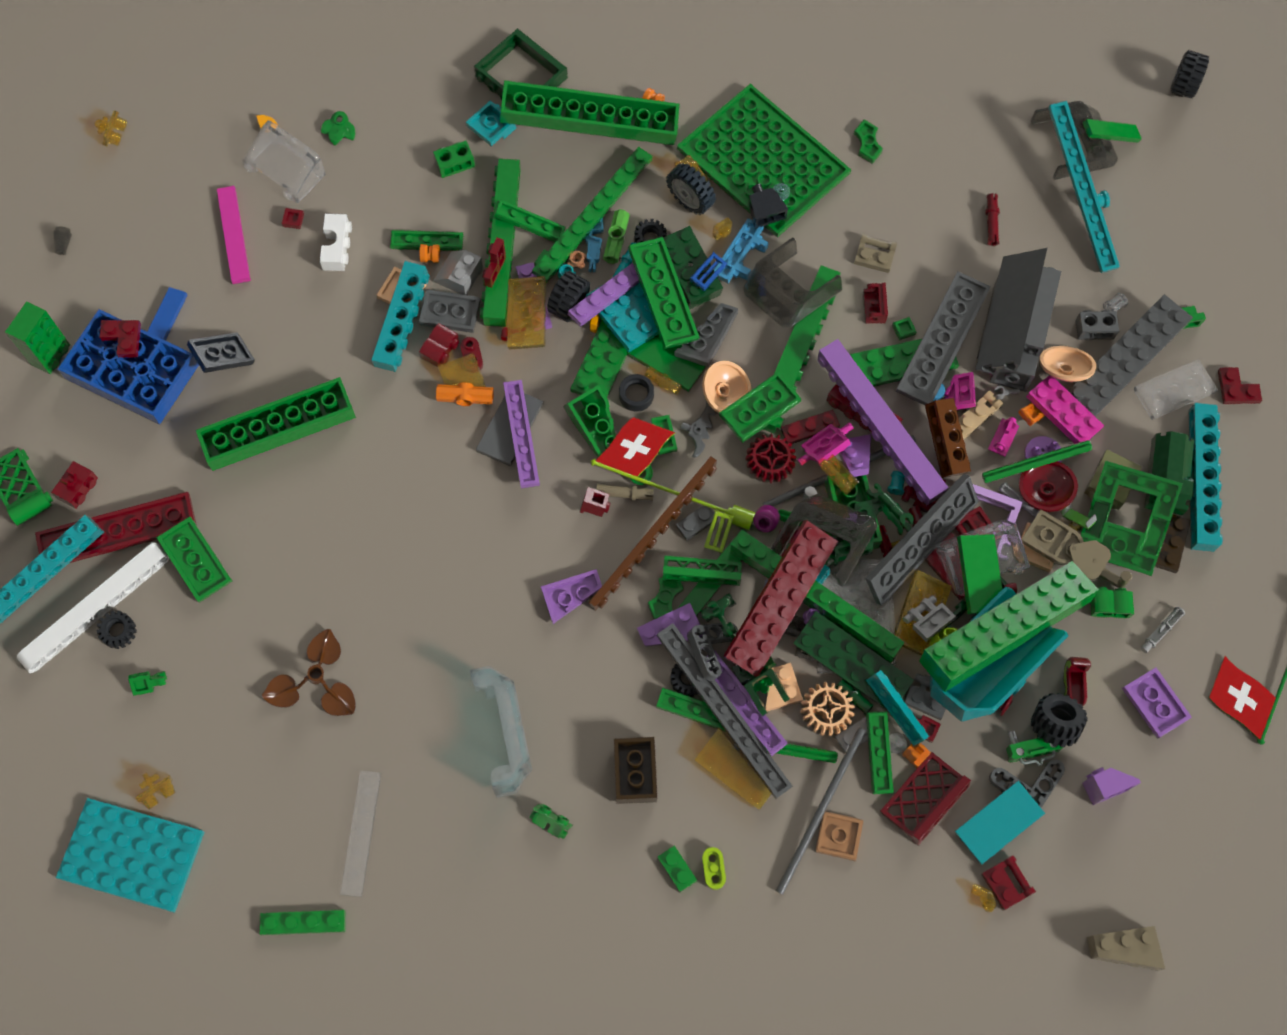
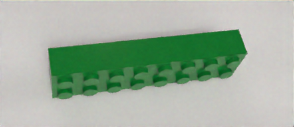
[196,377,356,471]

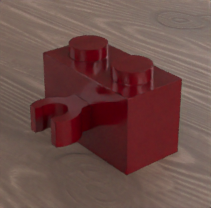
[51,461,98,509]

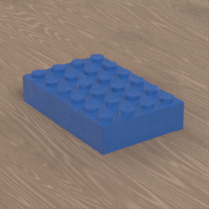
[58,309,199,425]

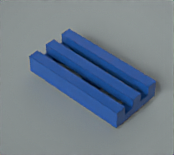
[690,252,728,292]

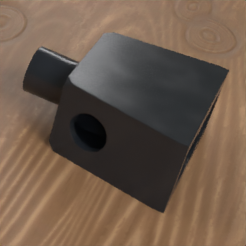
[749,184,788,229]

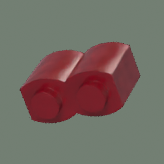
[419,323,459,367]

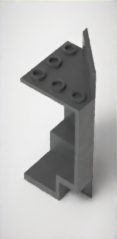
[975,248,1061,392]

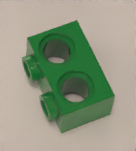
[433,141,475,178]

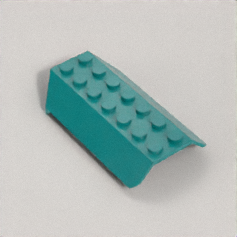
[930,586,1068,722]

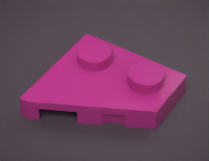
[945,372,976,410]

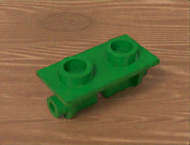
[529,804,573,839]

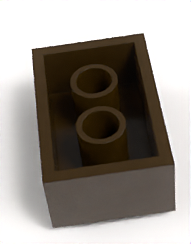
[614,737,657,804]

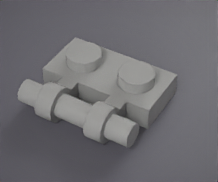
[903,595,956,642]

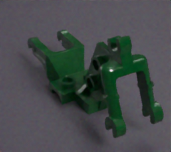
[786,483,914,566]
[701,593,790,716]

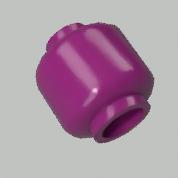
[753,505,780,533]

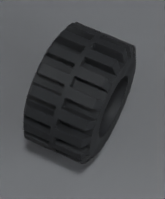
[1171,50,1209,99]
[547,271,590,322]
[1031,693,1088,747]

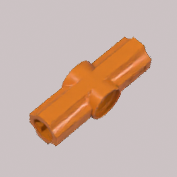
[436,382,494,406]

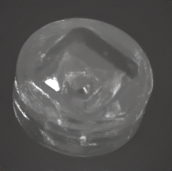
[889,733,907,754]

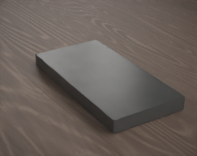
[476,393,543,466]

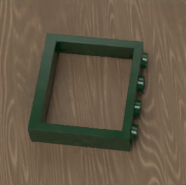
[474,28,568,100]

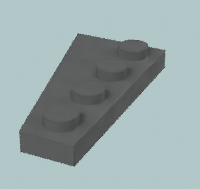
[675,303,738,367]

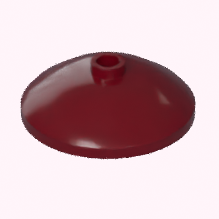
[1019,461,1078,512]

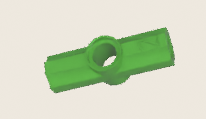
[603,209,630,264]

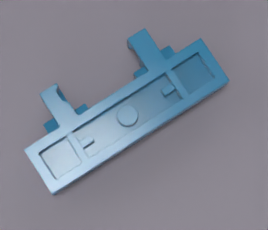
[714,218,768,283]

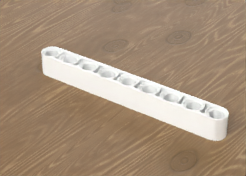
[16,543,169,673]

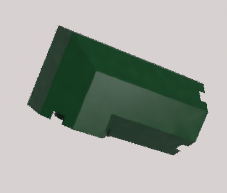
[1144,431,1194,515]

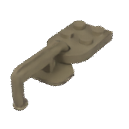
[1020,510,1133,588]

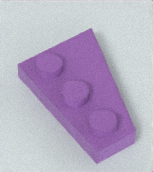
[838,434,871,478]
[541,569,602,624]
[637,603,703,646]

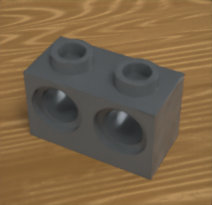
[1075,310,1119,340]

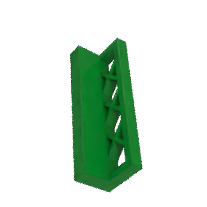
[663,556,742,586]

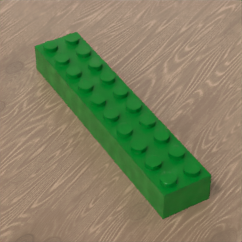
[500,80,680,145]
[919,561,1099,692]

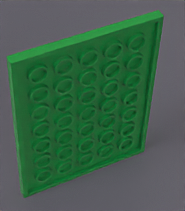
[677,83,851,238]

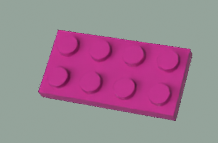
[1026,375,1104,444]

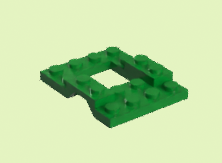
[1081,461,1183,576]

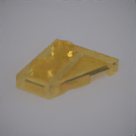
[438,353,486,387]

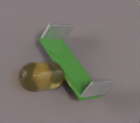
[1061,504,1097,532]

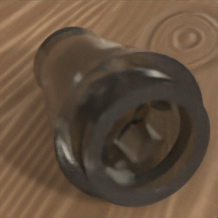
[53,227,72,255]

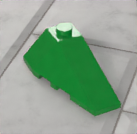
[563,385,616,457]

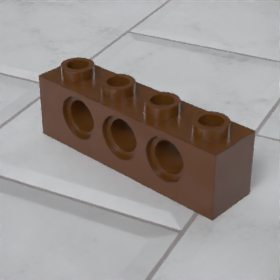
[925,398,971,478]

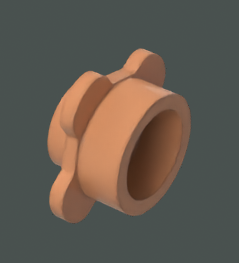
[567,251,586,269]

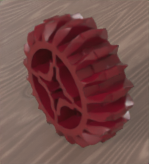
[745,433,797,484]

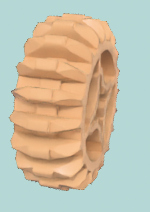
[801,682,855,736]

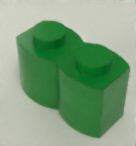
[1090,587,1134,618]

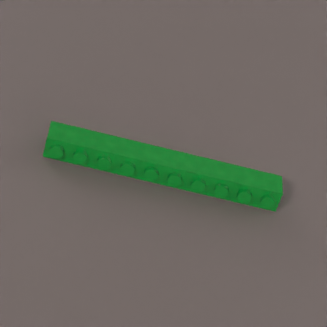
[480,159,521,327]
[763,265,842,434]
[730,530,905,663]

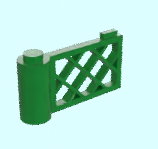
[0,448,54,526]

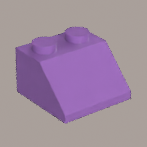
[1082,767,1141,805]

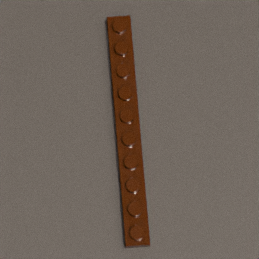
[589,456,717,611]

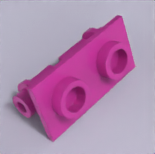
[988,417,1019,457]

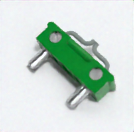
[1006,731,1064,766]

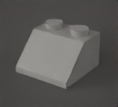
[434,250,483,295]

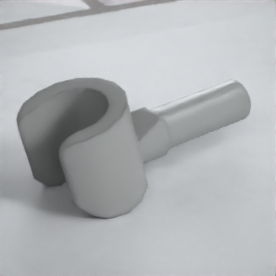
[994,386,1020,400]

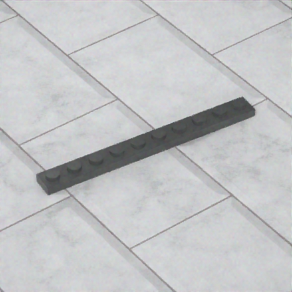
[656,623,793,799]

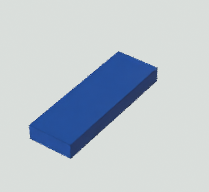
[147,287,187,341]

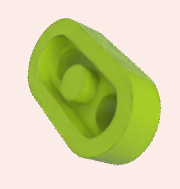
[702,847,726,890]

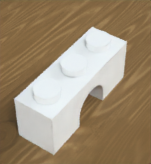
[320,214,352,271]

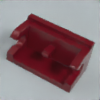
[863,282,888,324]

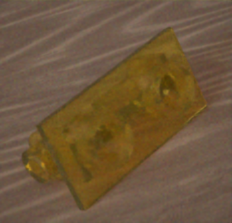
[820,454,859,495]

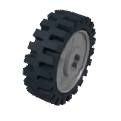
[666,163,716,215]

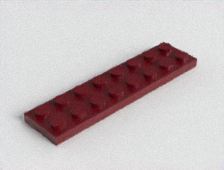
[35,492,197,563]
[723,520,838,677]

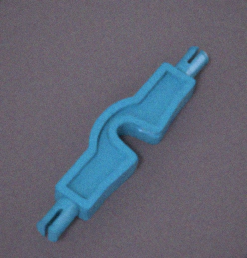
[585,218,603,273]

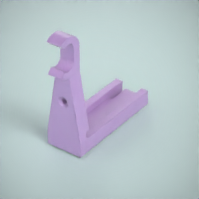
[973,484,1022,561]

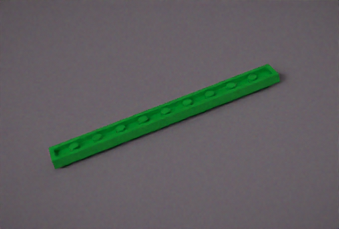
[532,146,653,283]

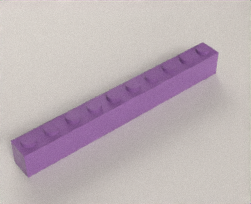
[817,339,949,506]

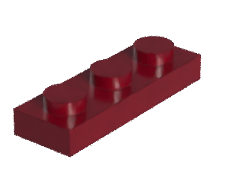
[780,409,840,444]

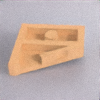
[765,663,803,711]

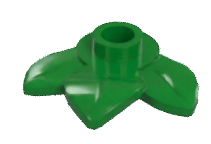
[321,111,355,146]

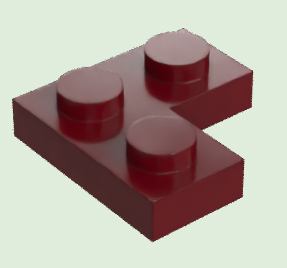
[482,237,506,288]
[100,320,141,357]
[1218,367,1262,404]

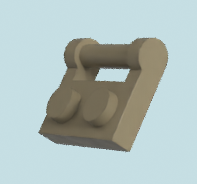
[854,234,897,273]

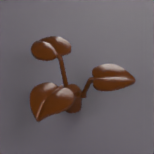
[262,629,356,716]

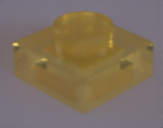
[713,217,732,240]

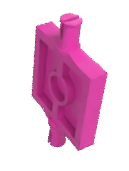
[797,422,854,466]

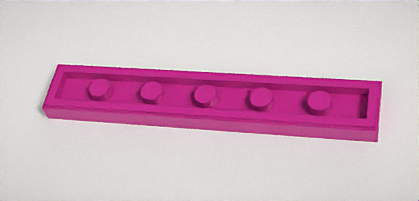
[217,186,251,284]

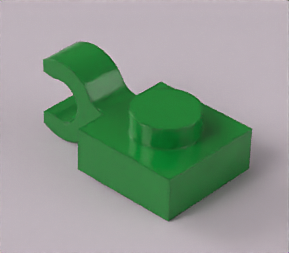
[128,671,167,696]

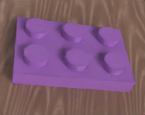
[1122,668,1192,739]

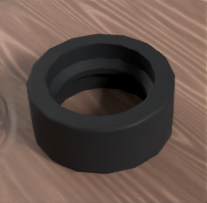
[619,374,654,412]

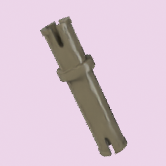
[596,484,654,501]

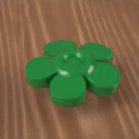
[755,677,773,693]

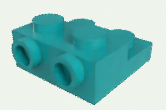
[466,100,516,146]

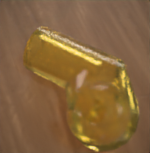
[971,883,996,912]

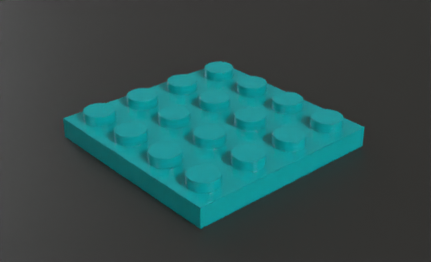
[585,282,659,353]

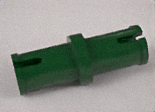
[835,679,873,715]

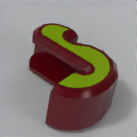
[1063,657,1091,706]

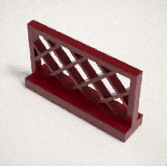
[880,752,971,846]

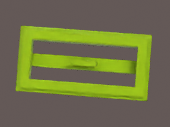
[704,510,734,553]

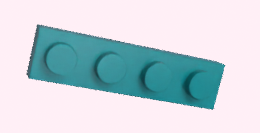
[866,670,929,746]

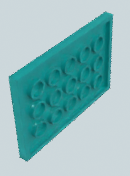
[56,798,205,913]

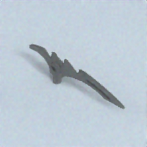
[681,402,716,458]

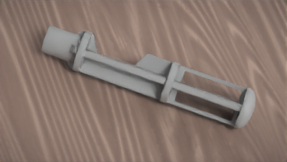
[999,482,1040,517]
[1141,607,1185,653]

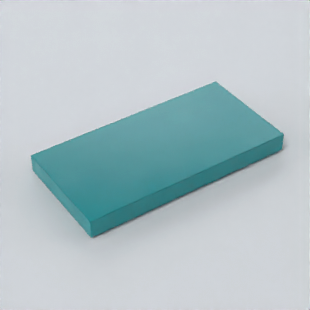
[954,781,1045,865]

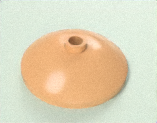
[1039,346,1096,382]
[702,361,752,413]

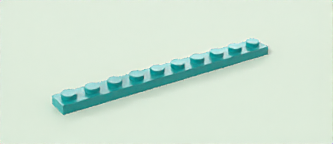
[1048,101,1120,273]

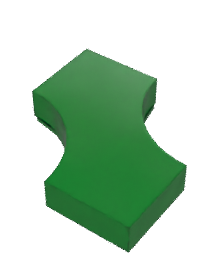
[854,119,883,164]
[647,577,684,620]

